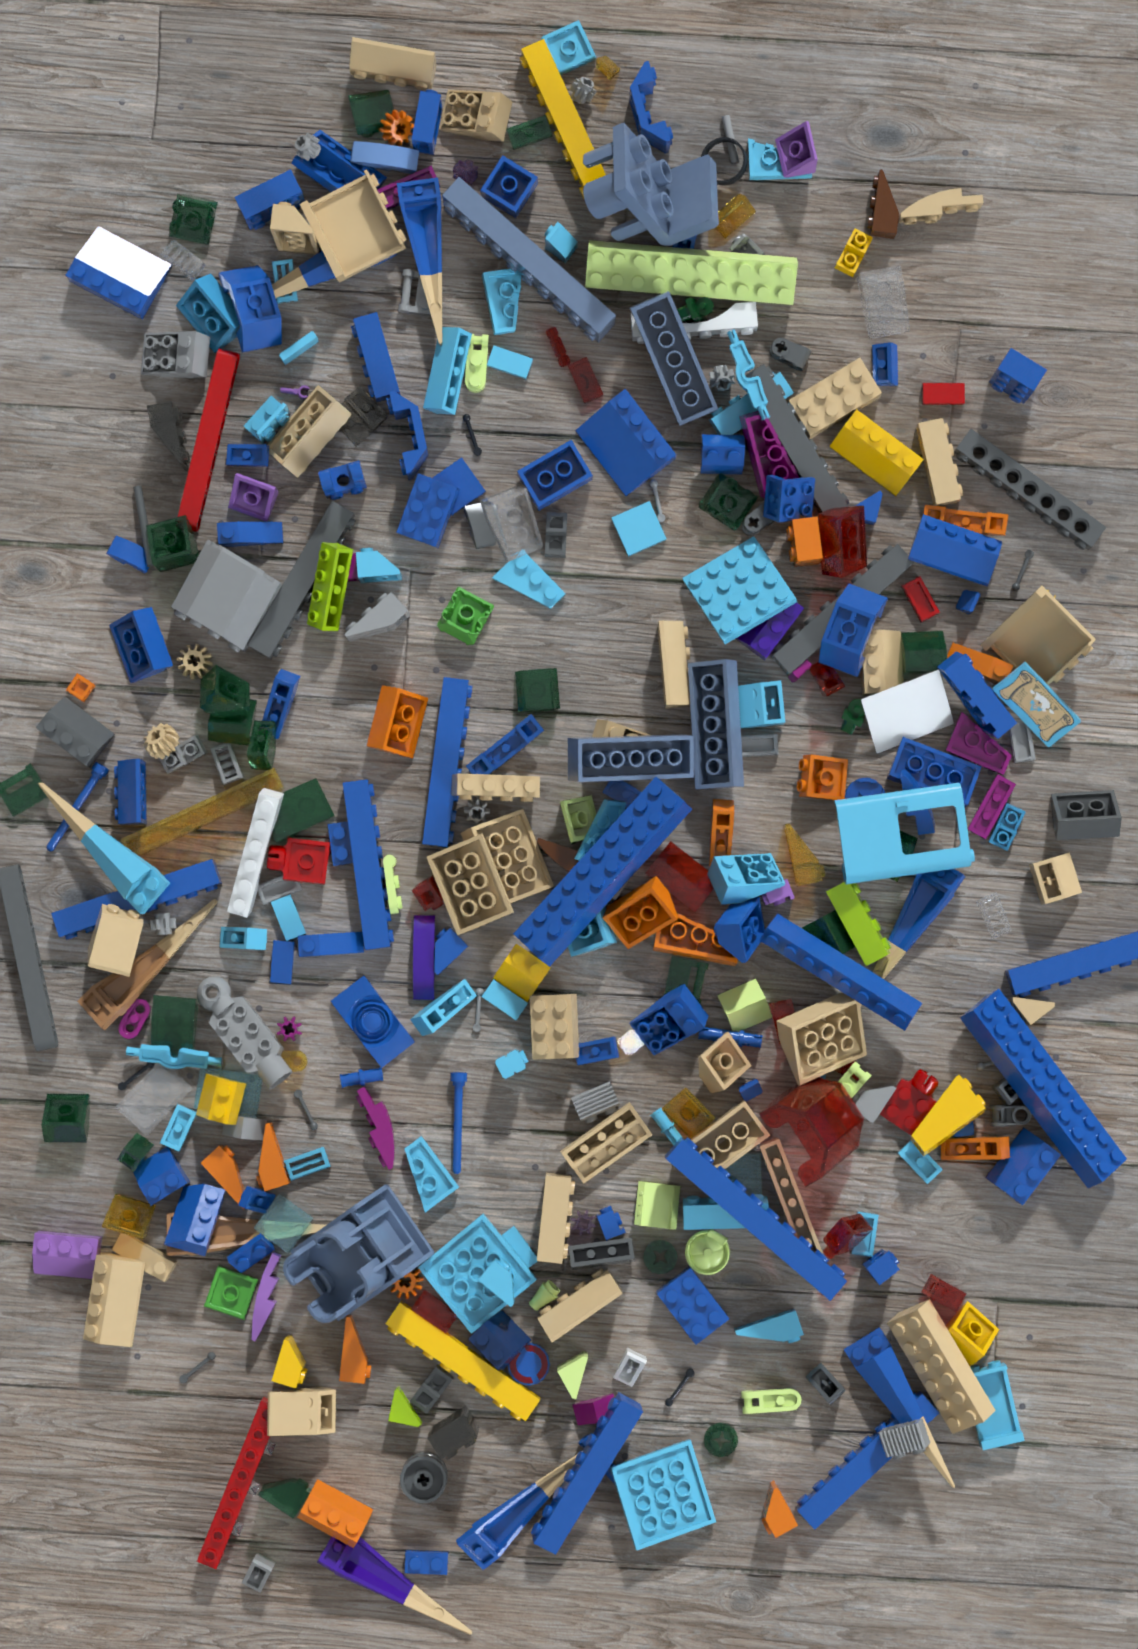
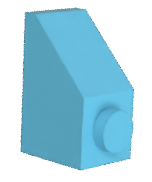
[220,927,267,950]
[478,1258,515,1307]

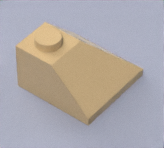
[698,1032,752,1093]

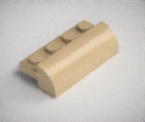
[560,1102,653,1184]

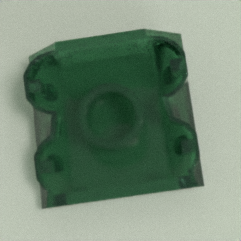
[348,90,398,138]
[168,193,218,245]
[698,473,758,531]
[515,668,560,713]

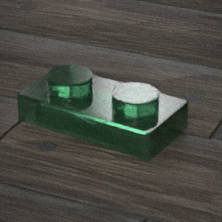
[506,115,552,150]

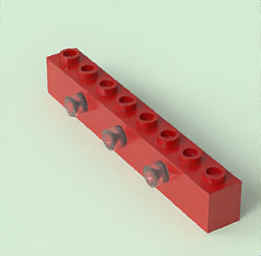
[196,1397,276,1569]

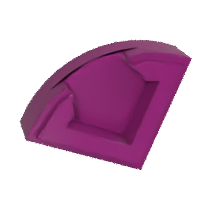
[788,660,812,683]

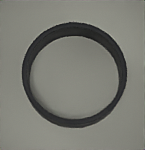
[701,137,748,186]

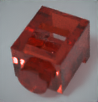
[411,875,444,911]

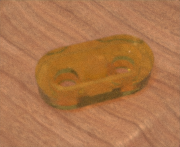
[281,1050,308,1072]

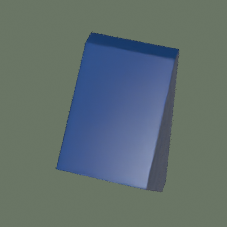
[843,490,883,526]

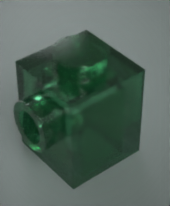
[117,1133,154,1172]

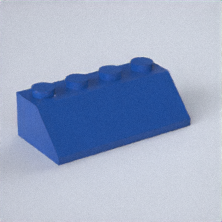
[908,514,1002,587]

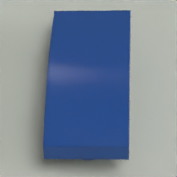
[106,536,156,574]

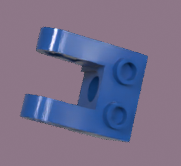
[318,460,367,500]

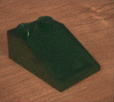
[272,778,335,844]
[151,995,199,1058]

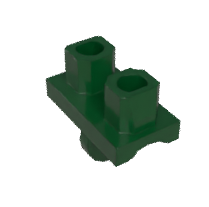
[677,297,714,323]
[840,699,865,735]

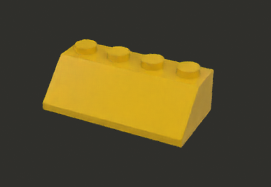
[829,409,924,497]

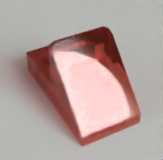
[809,662,845,697]

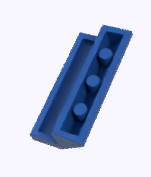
[291,130,387,192]

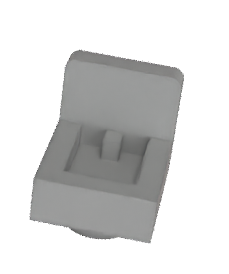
[729,234,766,255]

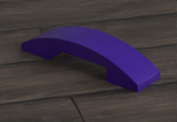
[413,915,435,1000]

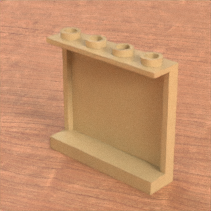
[300,169,406,283]
[980,586,1096,688]

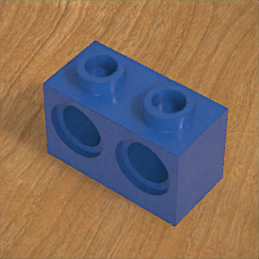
[862,1249,900,1285]

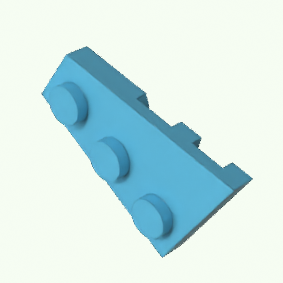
[748,138,812,180]
[482,269,522,335]
[492,549,566,609]
[574,799,626,861]
[405,1136,459,1212]

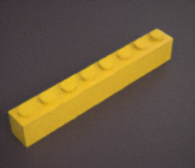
[519,39,606,200]
[385,1301,540,1421]

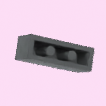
[568,1237,635,1270]

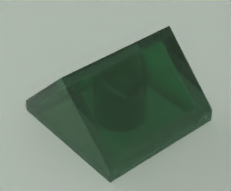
[802,909,855,954]

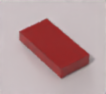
[922,383,965,405]
[901,576,940,623]

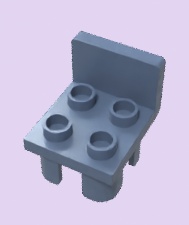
[583,123,719,246]
[283,1184,434,1323]

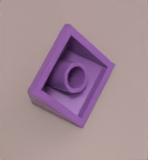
[775,121,818,178]
[228,473,279,522]

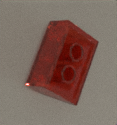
[818,506,867,578]
[645,841,714,913]

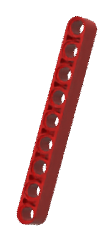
[176,348,240,532]

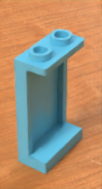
[970,1360,1025,1450]

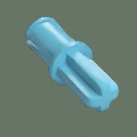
[650,1108,683,1146]

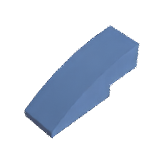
[350,141,419,174]

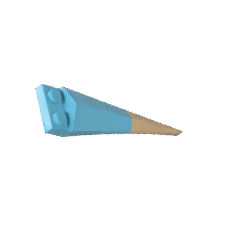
[38,783,170,914]

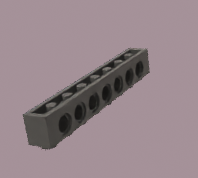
[954,429,1106,550]

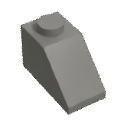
[850,1085,896,1123]

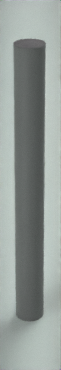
[133,486,156,567]

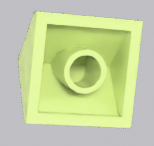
[560,795,596,844]
[717,979,772,1032]
[557,1351,588,1399]

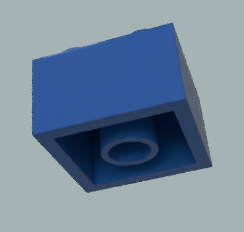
[480,155,538,218]

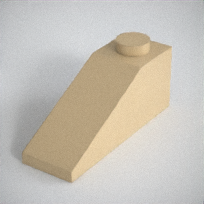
[112,1231,178,1282]

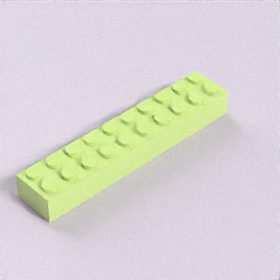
[585,240,798,305]

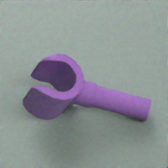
[280,385,310,400]

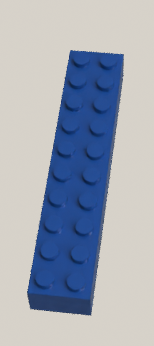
[513,777,692,967]
[960,989,1127,1188]
[665,1137,847,1301]

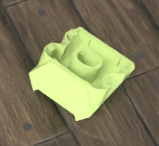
[634,1181,680,1229]

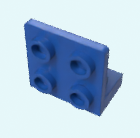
[763,475,815,522]

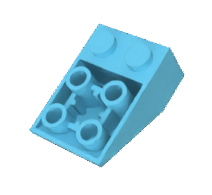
[738,681,785,729]
[707,853,785,904]

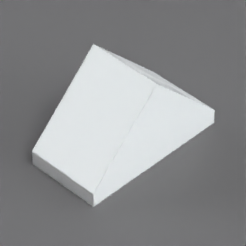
[613,1348,647,1387]

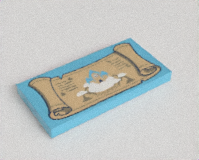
[993,662,1081,748]

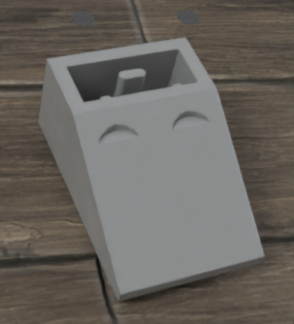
[141,331,210,379]
[344,592,410,642]

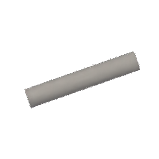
[722,115,740,165]

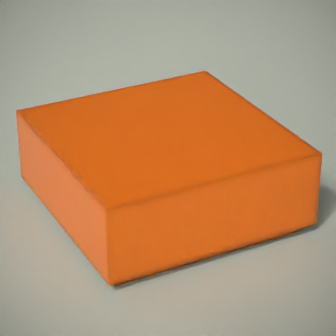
[66,673,96,702]

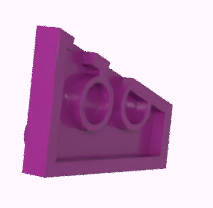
[945,712,1012,775]

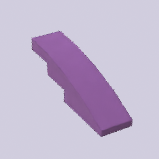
[252,1252,282,1342]

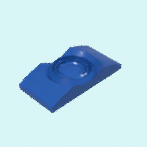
[331,975,415,1067]

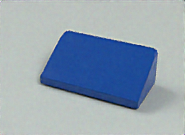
[872,342,898,386]

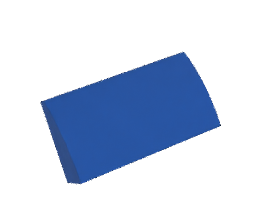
[886,737,982,808]

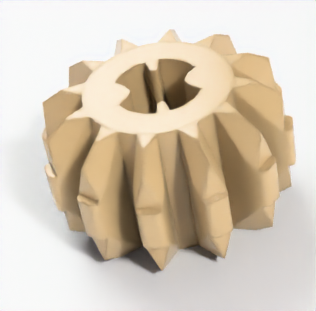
[177,644,213,680]
[143,723,180,759]

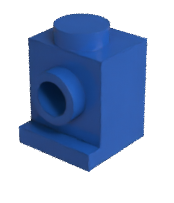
[597,1205,626,1240]

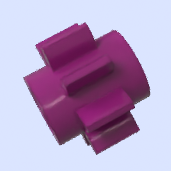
[277,1016,302,1041]

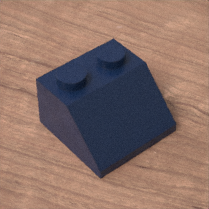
[468,1310,532,1371]

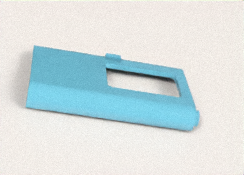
[834,783,975,884]

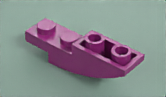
[356,1086,395,1170]

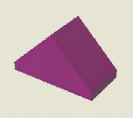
[572,1393,614,1425]

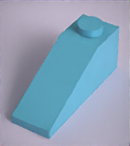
[410,979,477,1036]
[734,1308,804,1343]

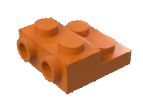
[796,754,848,800]

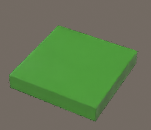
[204,1265,258,1320]

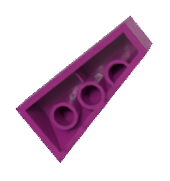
[739,411,799,499]

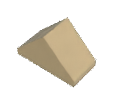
[1009,997,1055,1025]

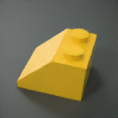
[493,944,551,1002]
[196,1074,246,1125]
[946,1301,999,1366]
[271,1334,308,1388]

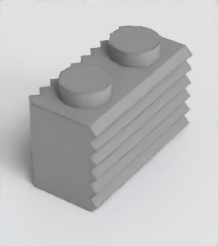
[571,1081,620,1124]
[878,1418,930,1459]

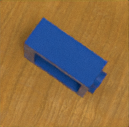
[412,90,443,155]

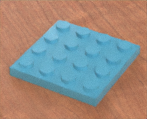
[682,536,797,644]
[418,1213,537,1334]
[610,1439,716,1550]

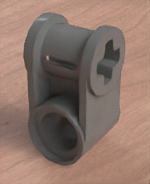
[769,338,812,371]
[742,501,775,536]
[989,1104,1031,1127]

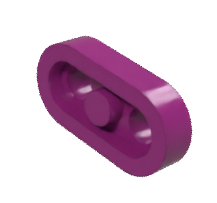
[118,999,151,1039]

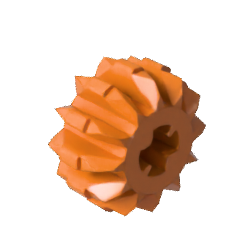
[379,110,414,146]
[390,1269,424,1299]

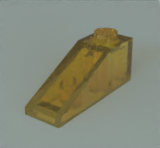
[783,823,825,887]

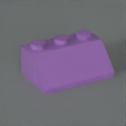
[32,1231,102,1279]

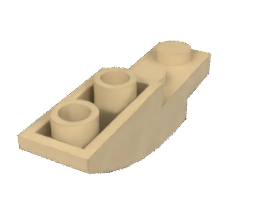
[898,188,983,225]

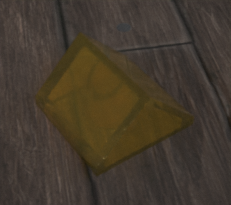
[662,1086,715,1139]
[102,1193,156,1239]

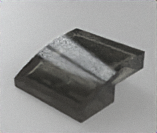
[340,386,388,447]

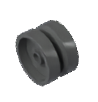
[400,1452,448,1503]

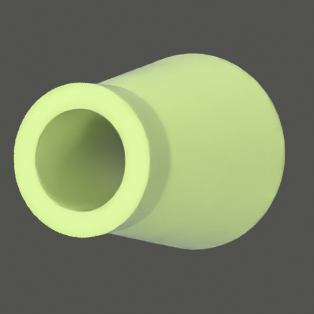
[529,1280,560,1311]

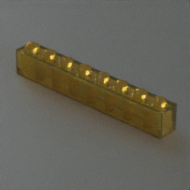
[120,768,285,857]

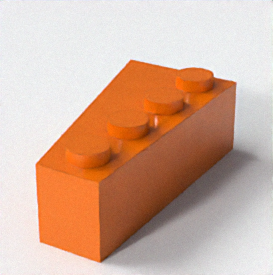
[653,914,738,966]

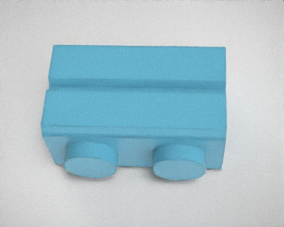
[495,1049,529,1079]

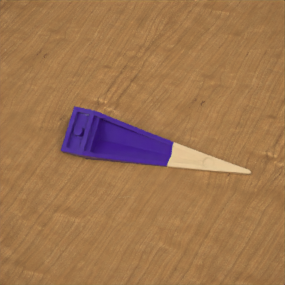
[317,1536,472,1635]

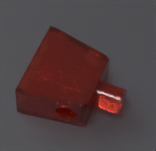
[823,1213,873,1259]
[921,1274,967,1313]

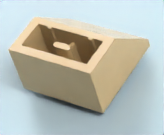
[1029,852,1082,905]

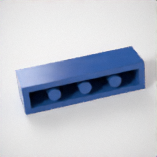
[351,312,400,402]

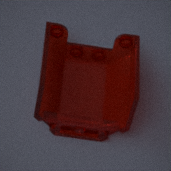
[759,1077,864,1187]

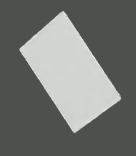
[861,670,954,753]

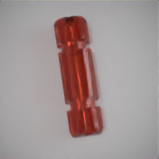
[546,327,570,367]

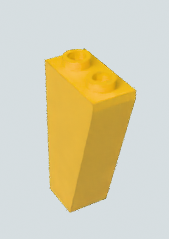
[911,1075,986,1157]

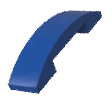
[466,714,544,775]

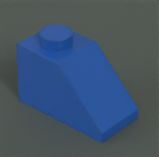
[434,928,469,975]

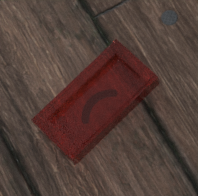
[568,357,603,404]

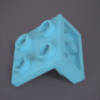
[243,396,290,444]

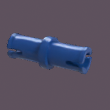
[340,1067,384,1088]

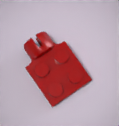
[266,838,330,885]
[880,1069,938,1135]

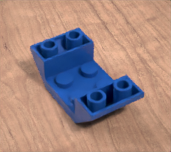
[629,61,673,154]
[218,265,282,353]
[386,390,429,480]
[819,584,888,677]

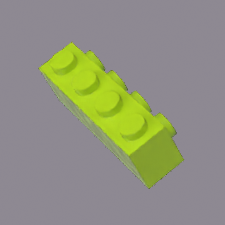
[307,542,353,631]
[826,882,891,966]

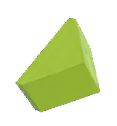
[388,1386,422,1427]

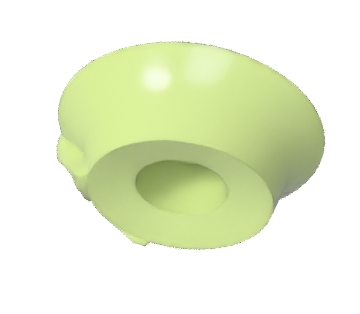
[685,1229,730,1275]

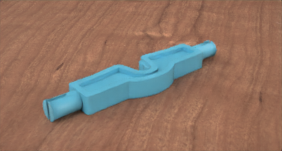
[727,329,770,420]
[126,1044,222,1069]

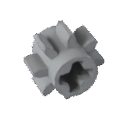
[569,77,597,104]
[295,133,321,161]
[709,365,735,391]
[464,797,490,825]
[150,913,176,935]

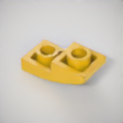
[835,228,873,277]

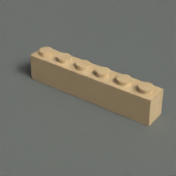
[758,1137,823,1253]

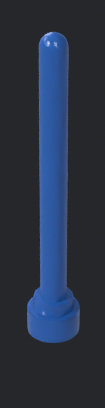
[46,761,110,852]
[450,1072,467,1174]

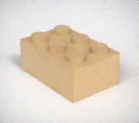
[530,994,579,1060]

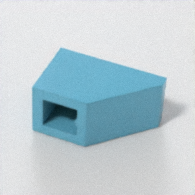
[544,222,578,263]

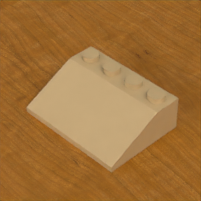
[461,809,554,904]
[426,833,514,936]
[776,992,867,1085]

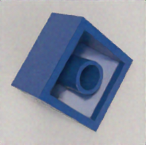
[700,434,745,475]
[132,1147,190,1206]

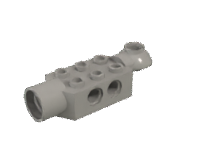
[197,976,293,1090]

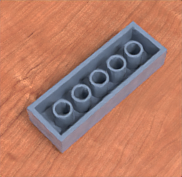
[630,291,718,426]
[688,659,744,790]
[568,734,694,782]

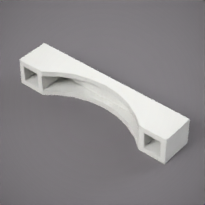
[630,302,758,344]
[227,788,284,918]

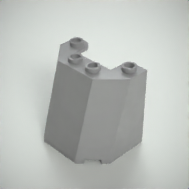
[171,540,282,653]

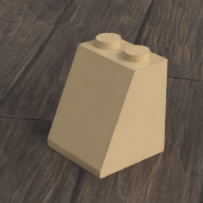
[88,904,143,977]

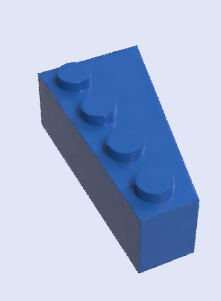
[937,651,1017,739]

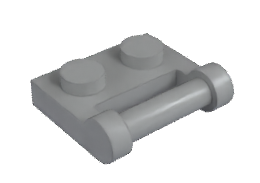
[398,269,431,316]

